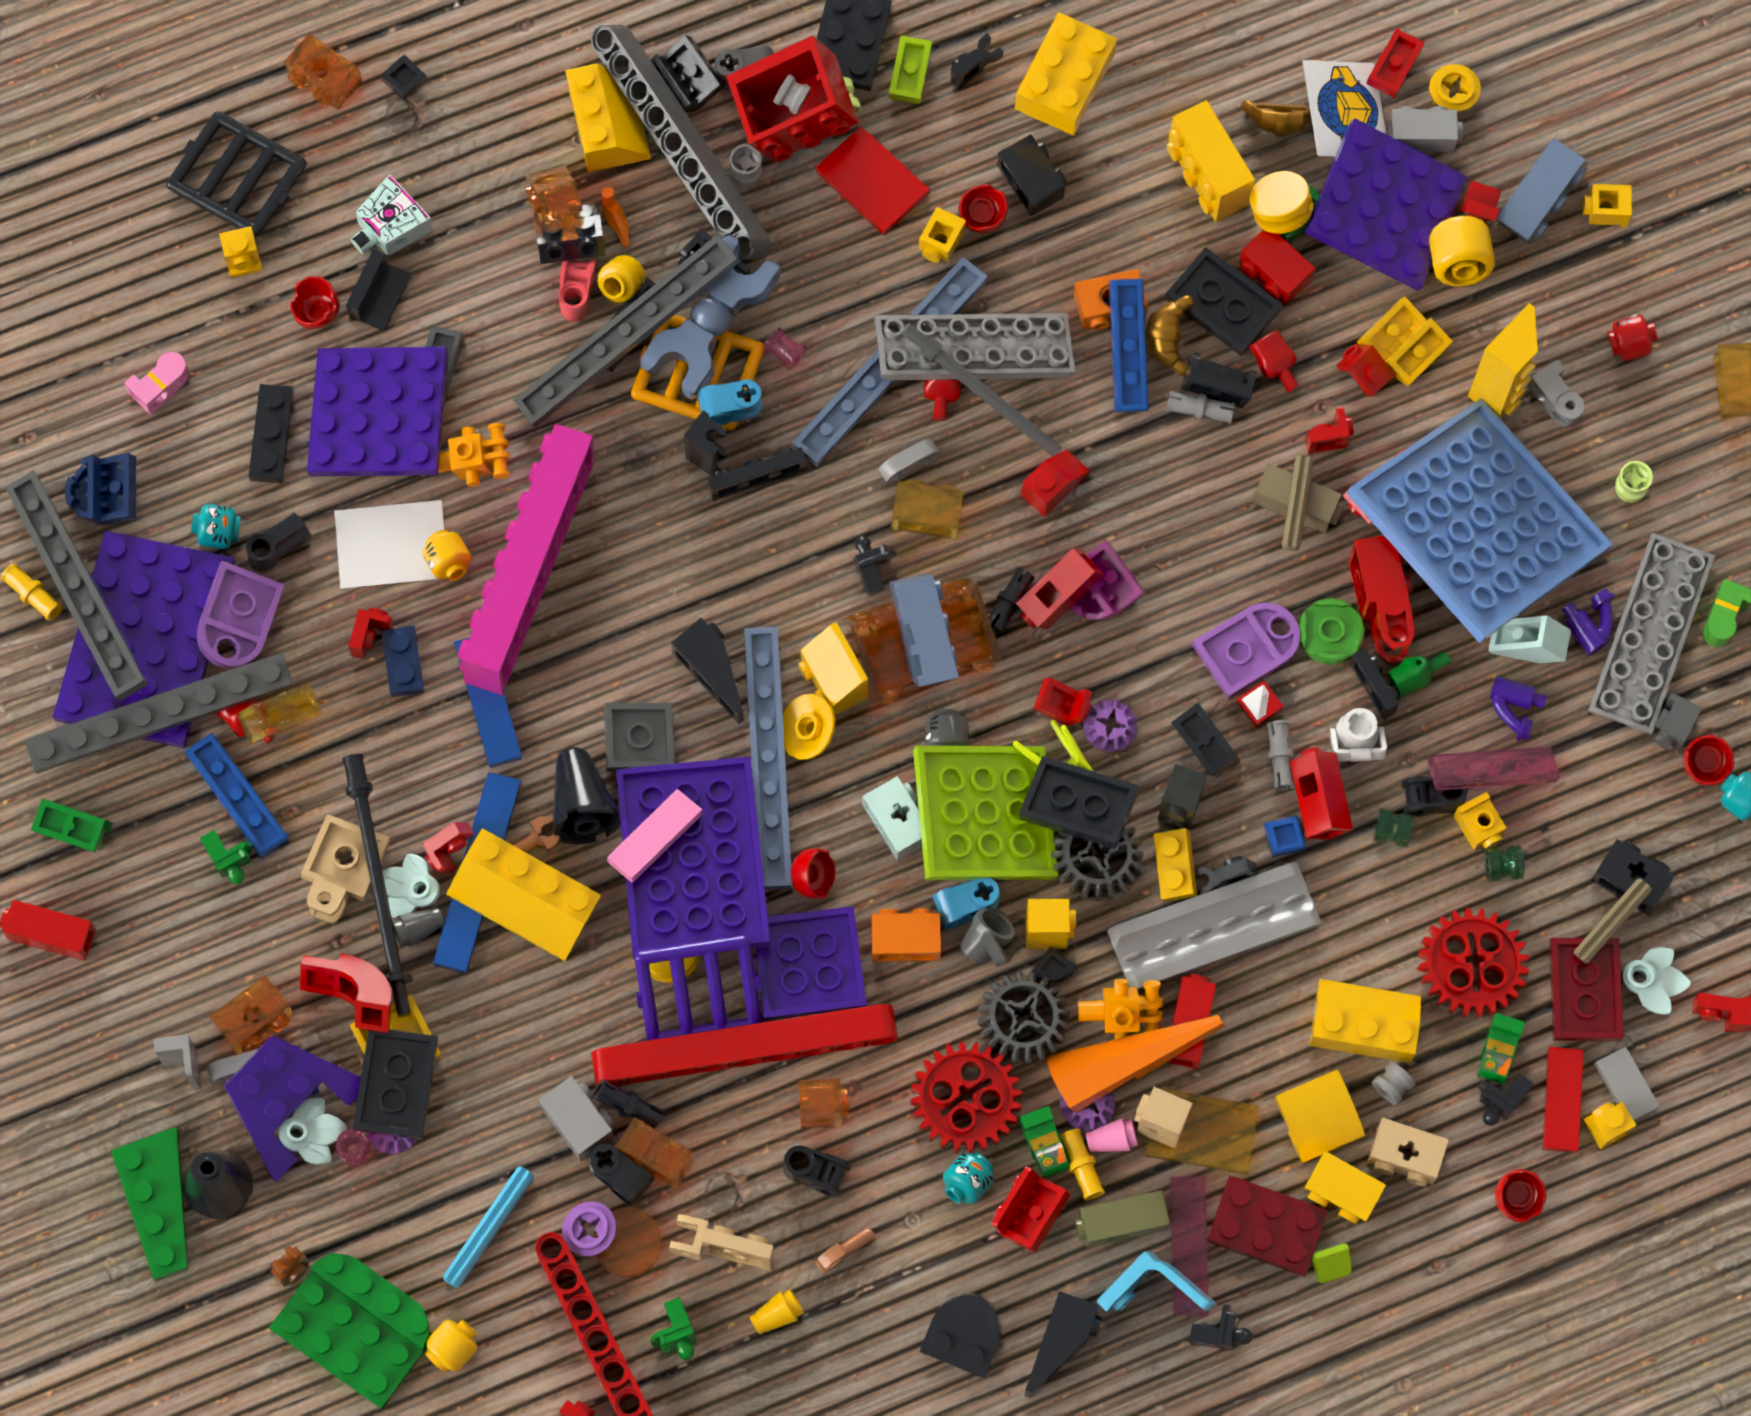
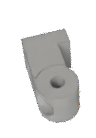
[1526,359,1585,427]

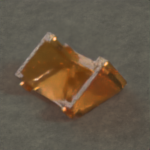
[843,578,1002,705]

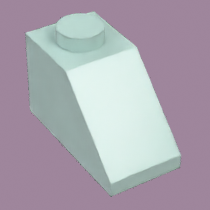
[1488,615,1571,664]

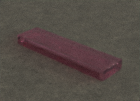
[1428,747,1560,790]
[1170,1177,1209,1316]

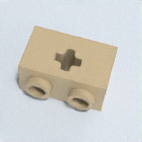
[1134,1087,1193,1149]
[1367,1117,1449,1186]

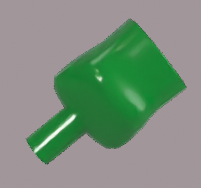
[1387,651,1451,698]

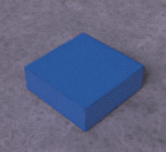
[1264,816,1306,858]

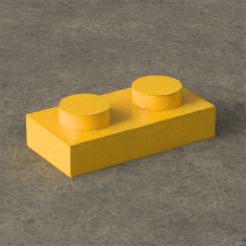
[1154,828,1197,902]

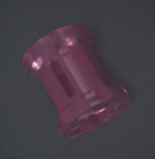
[763,327,807,370]
[336,1129,370,1166]

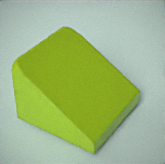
[1311,1243,1352,1284]

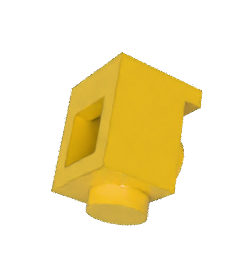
[1582,184,1632,228]
[919,207,966,263]
[219,226,263,278]
[1453,792,1507,851]
[1583,1102,1637,1150]

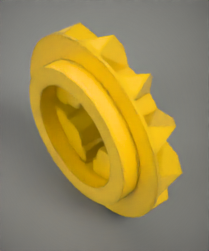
[1429,64,1481,114]

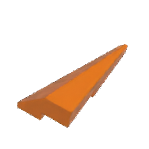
[1045,1015,1226,1113]

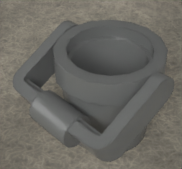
[960,908,1019,966]

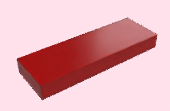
[1542,1047,1584,1153]

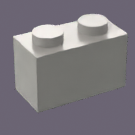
[538,1076,615,1162]

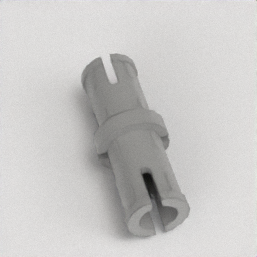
[1166,390,1235,424]
[1267,720,1295,791]

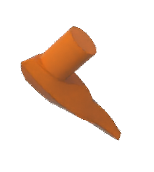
[601,187,629,248]

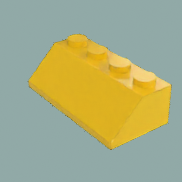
[1468,303,1538,418]
[446,828,601,962]

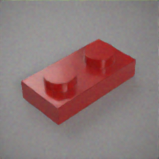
[1366,28,1425,98]

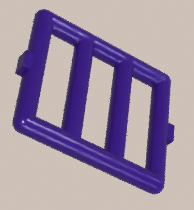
[634,935,762,1041]

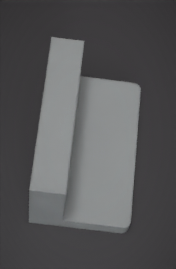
[154,1034,201,1090]

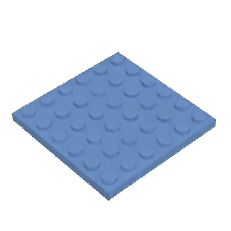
[1347,398,1613,643]

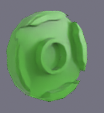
[1299,598,1365,665]

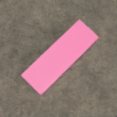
[607,789,703,883]

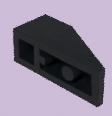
[671,618,744,724]
[1024,1291,1102,1398]

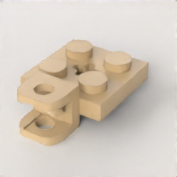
[300,814,391,924]
[669,1214,774,1271]

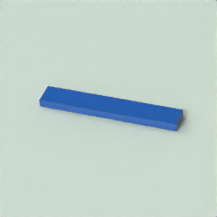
[433,772,521,974]

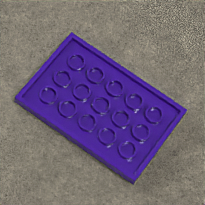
[53,531,236,748]
[616,757,770,960]

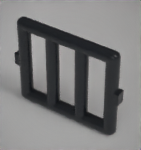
[166,111,307,237]

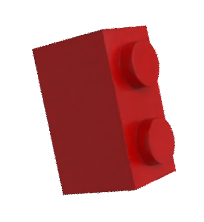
[1239,230,1316,306]

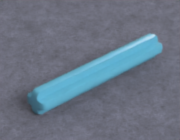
[443,1166,534,1288]

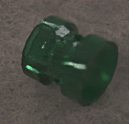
[1373,808,1414,848]
[1484,845,1525,882]

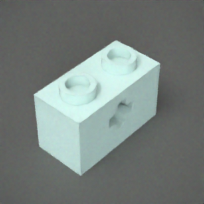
[862,776,922,861]

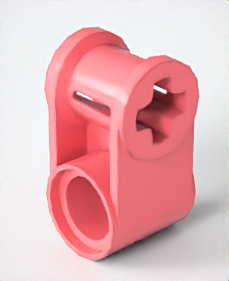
[558,259,597,322]

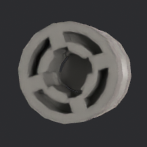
[730,144,762,187]

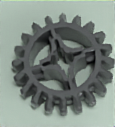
[1052,827,1144,902]
[977,971,1070,1064]

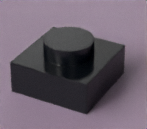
[381,54,427,101]

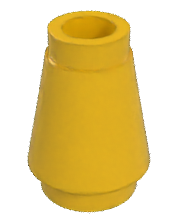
[750,1289,804,1335]

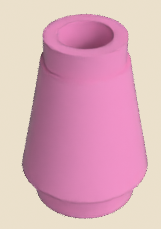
[1086,1117,1138,1153]

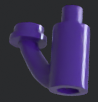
[1562,589,1615,656]
[1489,676,1547,741]

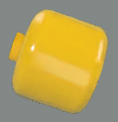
[1429,216,1495,287]

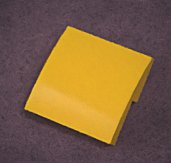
[1357,296,1453,386]
[1274,1069,1365,1164]

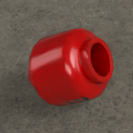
[1607,314,1658,361]

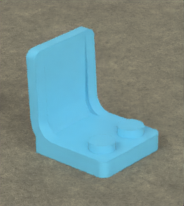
[1096,1251,1217,1312]

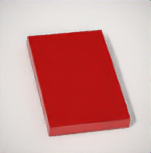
[815,126,930,236]

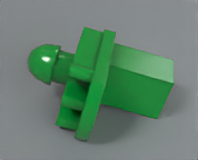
[200,829,253,884]
[650,1297,697,1360]

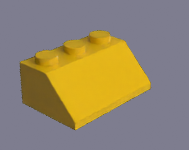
[565,64,651,172]
[1309,979,1421,1063]

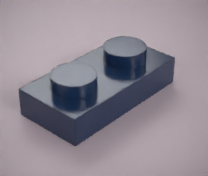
[381,625,425,697]

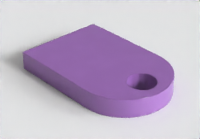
[197,561,285,669]
[1192,603,1300,699]

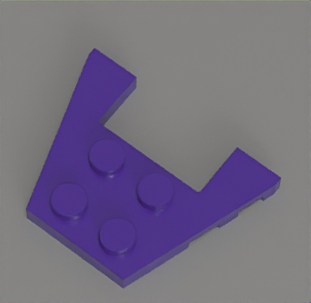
[223,1036,361,1182]

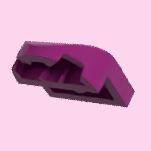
[1070,540,1147,621]

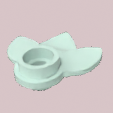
[383,854,440,918]
[1622,947,1691,1015]
[278,1097,347,1165]

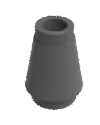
[393,907,444,947]

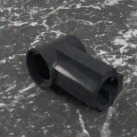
[246,512,312,572]

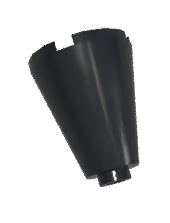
[553,747,621,845]
[183,1150,253,1220]

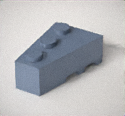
[1496,138,1587,244]
[889,573,959,687]

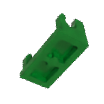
[31,798,114,852]

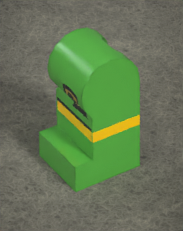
[1703,578,1751,647]

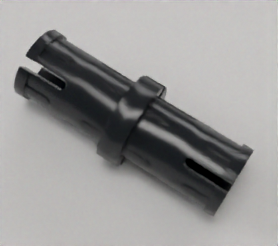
[984,568,1035,635]
[593,1079,664,1129]

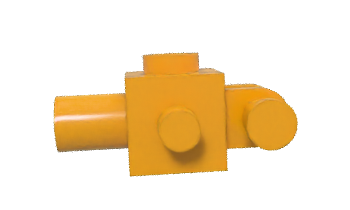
[439,423,510,487]
[1078,979,1163,1040]

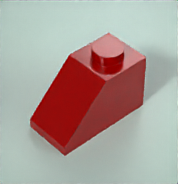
[1021,449,1090,518]

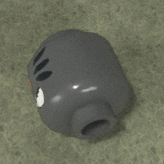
[925,709,969,746]

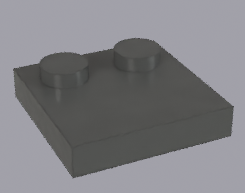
[604,703,675,771]

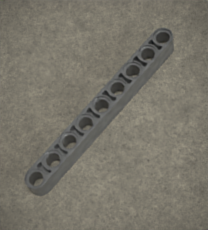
[591,25,771,260]

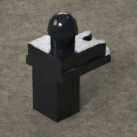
[853,536,897,596]
[1479,1073,1534,1126]
[1190,1304,1253,1351]

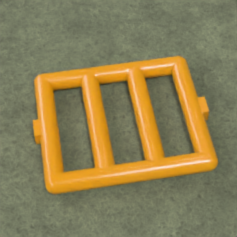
[631,315,765,430]

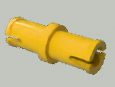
[1,564,63,621]
[1060,1128,1105,1201]

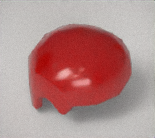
[958,184,1008,234]
[290,276,340,329]
[1683,735,1735,786]
[790,848,837,899]
[1494,1169,1547,1223]

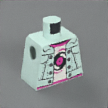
[350,175,433,255]

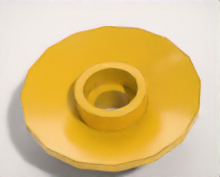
[783,694,835,760]

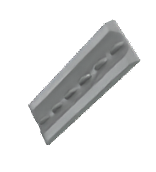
[875,313,1075,380]
[1588,533,1715,735]
[1107,862,1322,991]

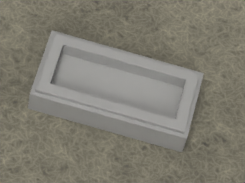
[1594,1047,1660,1121]

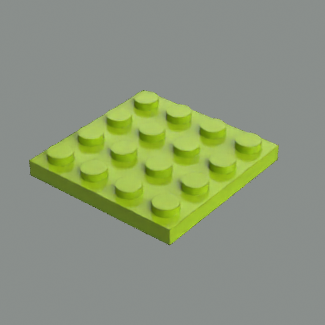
[913,746,1058,880]

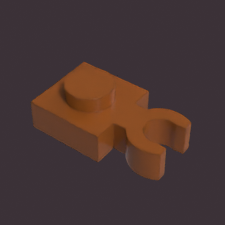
[270,1246,309,1287]

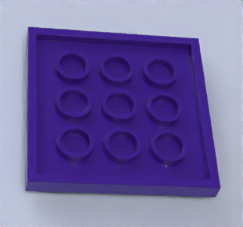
[1304,118,1468,291]
[307,347,449,476]

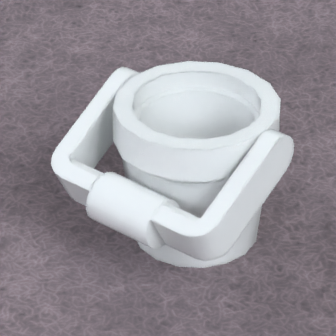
[1329,708,1387,762]

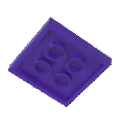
[756,906,867,1021]

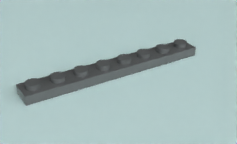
[513,234,740,427]
[5,470,149,702]
[25,652,294,774]

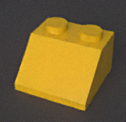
[798,622,868,715]

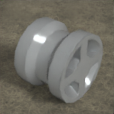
[773,74,812,115]
[1372,1062,1416,1105]

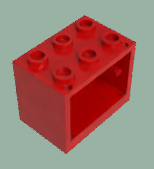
[726,35,859,162]

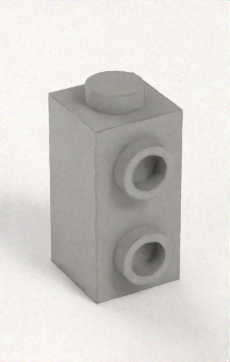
[1388,106,1463,153]

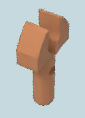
[513,816,561,853]
[815,1227,875,1273]

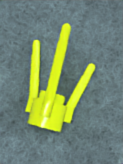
[1013,720,1093,771]

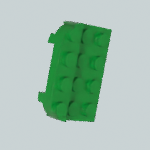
[269,1253,430,1410]

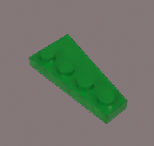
[111,1127,189,1282]

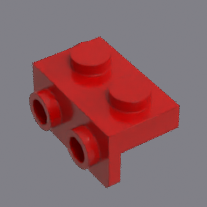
[992,1166,1071,1253]

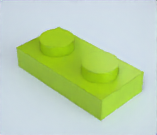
[889,36,932,104]

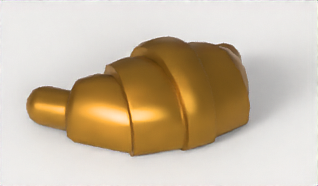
[1241,100,1312,137]
[1145,295,1194,376]

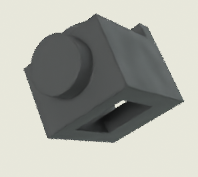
[1655,693,1702,751]

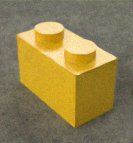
[1025,899,1076,949]
[1304,1151,1386,1224]

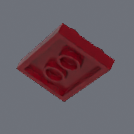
[1549,938,1624,1041]
[1206,1175,1328,1277]

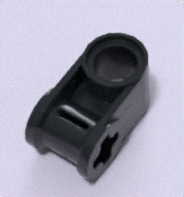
[1401,775,1468,817]
[589,1144,655,1207]
[783,1145,852,1198]

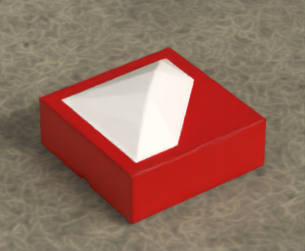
[1236,680,1284,728]

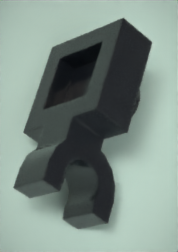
[950,33,1004,90]
[1194,856,1259,894]

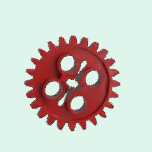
[1417,908,1529,1019]
[910,1041,1022,1154]

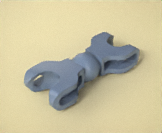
[641,235,781,400]

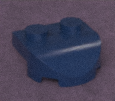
[65,453,136,525]

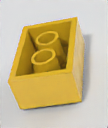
[1015,12,1118,136]
[1167,100,1255,222]

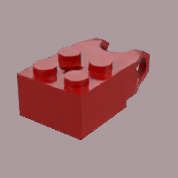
[1348,535,1415,665]

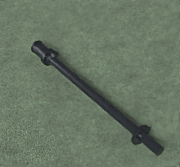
[342,754,413,1017]

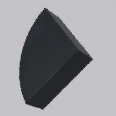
[1030,947,1078,983]

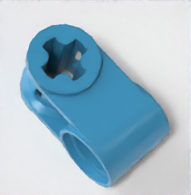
[697,380,762,426]
[932,878,1000,929]

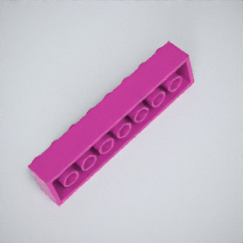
[458,424,595,696]

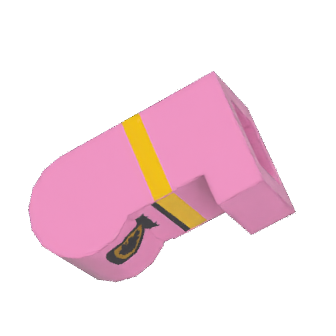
[124,352,189,415]

